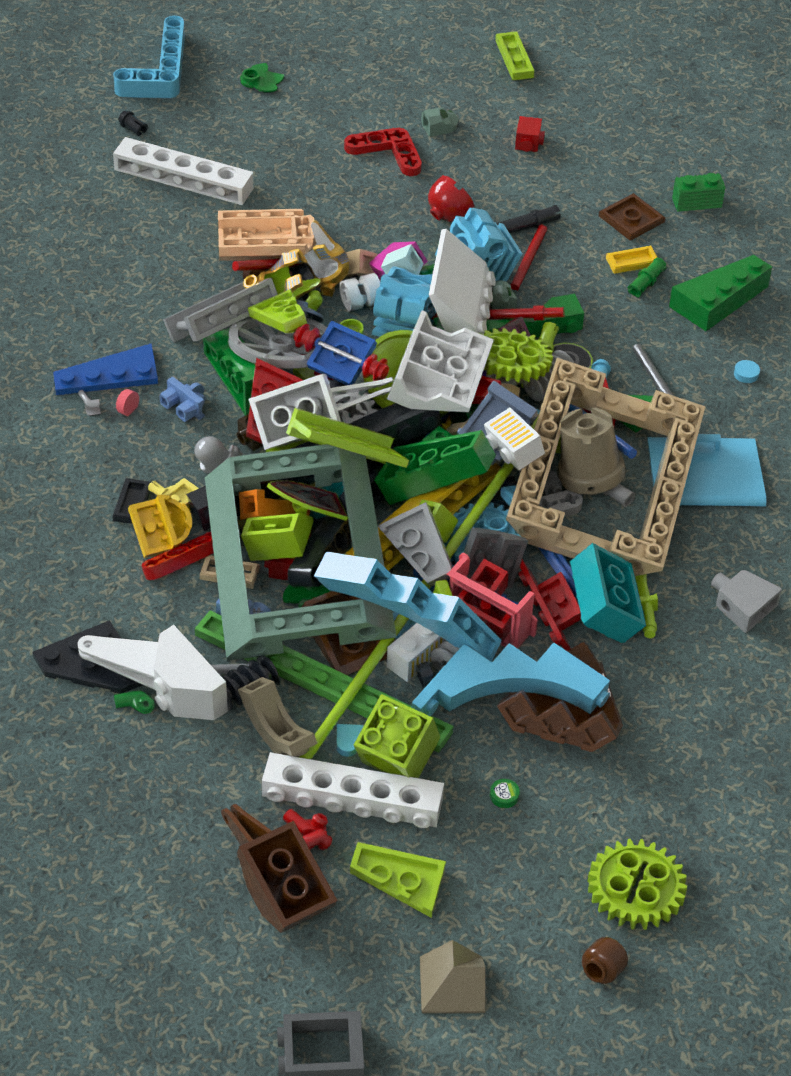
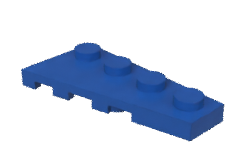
[53,344,158,395]

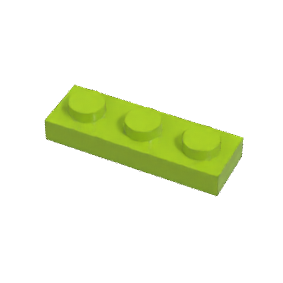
[496,31,534,80]

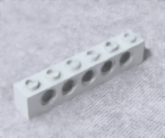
[113,137,254,205]
[262,752,444,828]

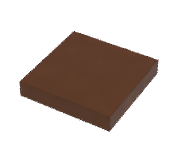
[599,193,666,241]

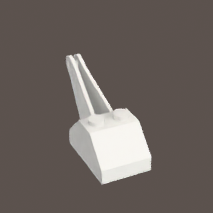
[249,374,394,450]
[78,625,228,720]

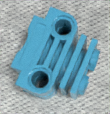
[435,208,523,282]
[372,266,436,337]

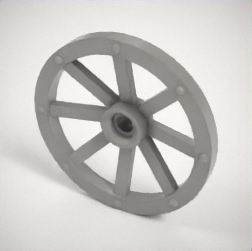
[228,316,327,369]

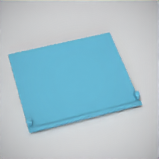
[647,434,766,506]

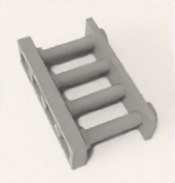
[163,278,278,342]

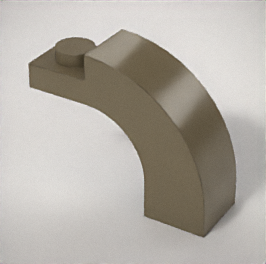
[238,677,318,757]

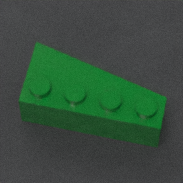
[669,255,773,331]
[203,328,255,416]
[375,430,496,505]

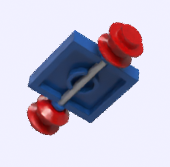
[294,321,389,385]

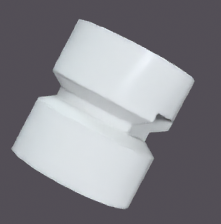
[340,273,380,312]

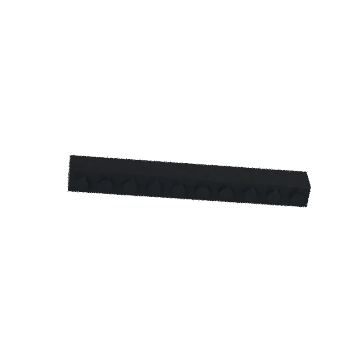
[186,403,442,531]

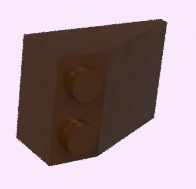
[302,591,387,675]

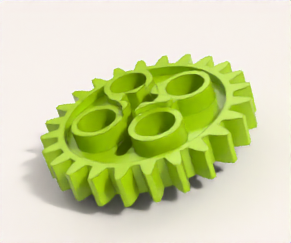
[479,328,553,383]
[587,839,687,930]

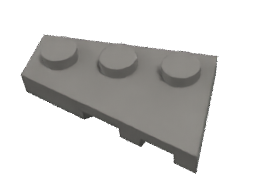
[378,502,453,587]

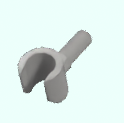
[78,390,101,416]

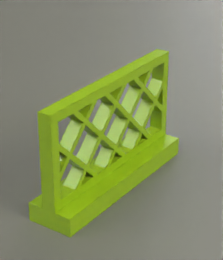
[286,408,409,468]

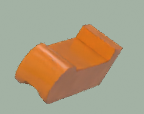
[239,489,310,520]

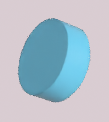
[734,360,760,383]

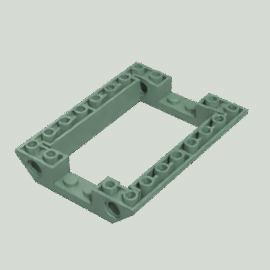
[205,444,396,661]

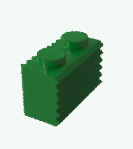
[672,173,726,212]

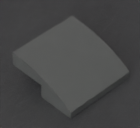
[463,528,528,588]

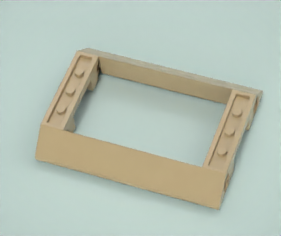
[506,358,705,576]

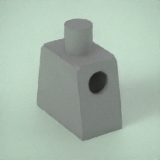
[711,570,782,633]

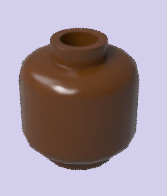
[581,937,628,984]

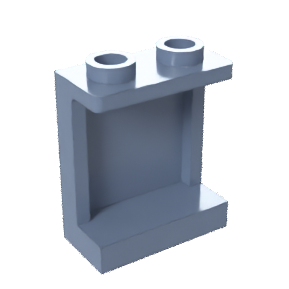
[457,381,538,467]

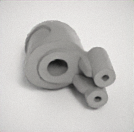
[194,436,243,473]

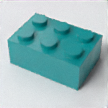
[570,543,646,643]

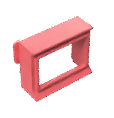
[447,553,538,649]

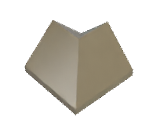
[420,940,485,1013]

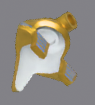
[289,220,349,297]

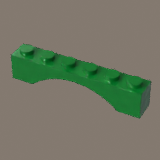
[433,294,584,338]

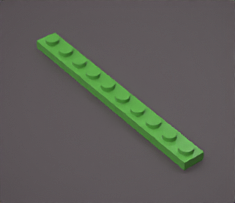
[195,610,454,753]

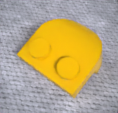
[128,495,192,559]

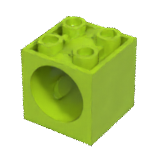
[353,694,440,778]

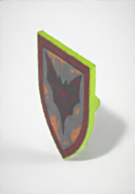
[267,480,348,521]

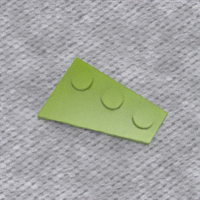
[248,289,307,333]
[350,842,446,918]

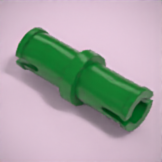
[627,257,667,298]

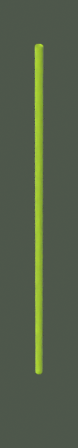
[299,414,539,759]

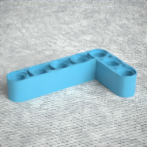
[113,16,185,98]

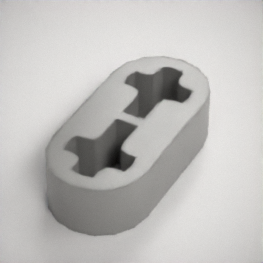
[539,490,583,517]

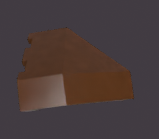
[497,641,623,752]

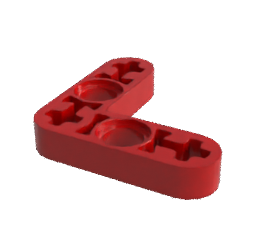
[344,128,422,176]

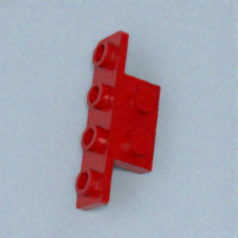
[518,559,581,651]

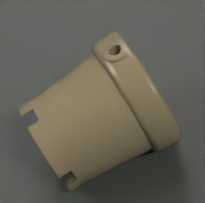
[557,408,626,495]

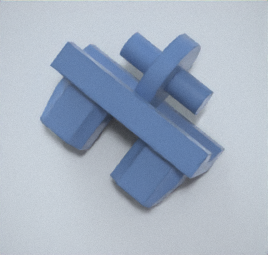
[160,376,206,422]

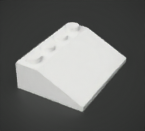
[429,229,496,334]

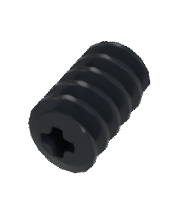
[220,655,280,711]

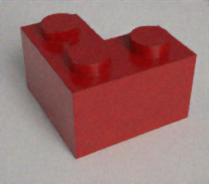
[458,559,512,642]

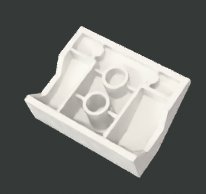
[387,310,494,412]

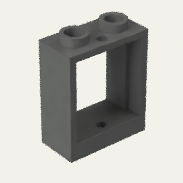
[277,1011,364,1076]

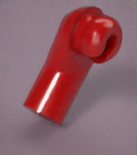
[283,809,328,835]
[302,829,332,850]

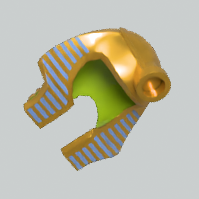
[243,250,321,300]

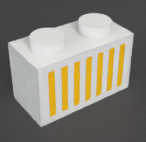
[484,408,545,470]
[387,623,446,682]

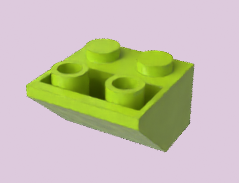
[241,513,314,561]

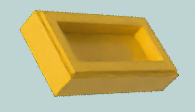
[606,246,657,274]

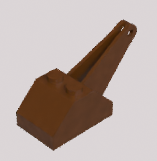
[221,804,338,933]

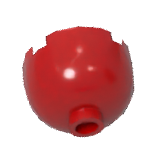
[428,175,475,223]

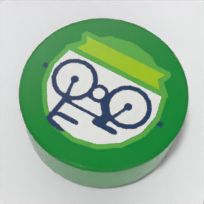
[490,779,520,808]

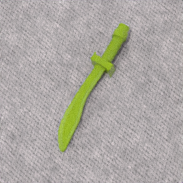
[635,574,658,638]

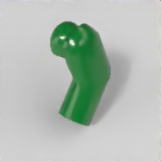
[114,690,155,714]

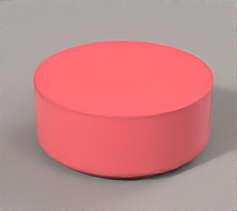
[116,389,139,416]

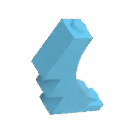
[314,552,502,662]
[411,643,610,716]

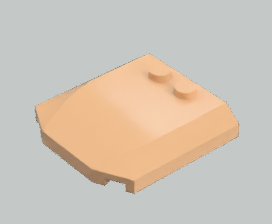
[218,209,316,261]

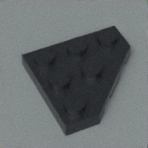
[32,620,143,694]

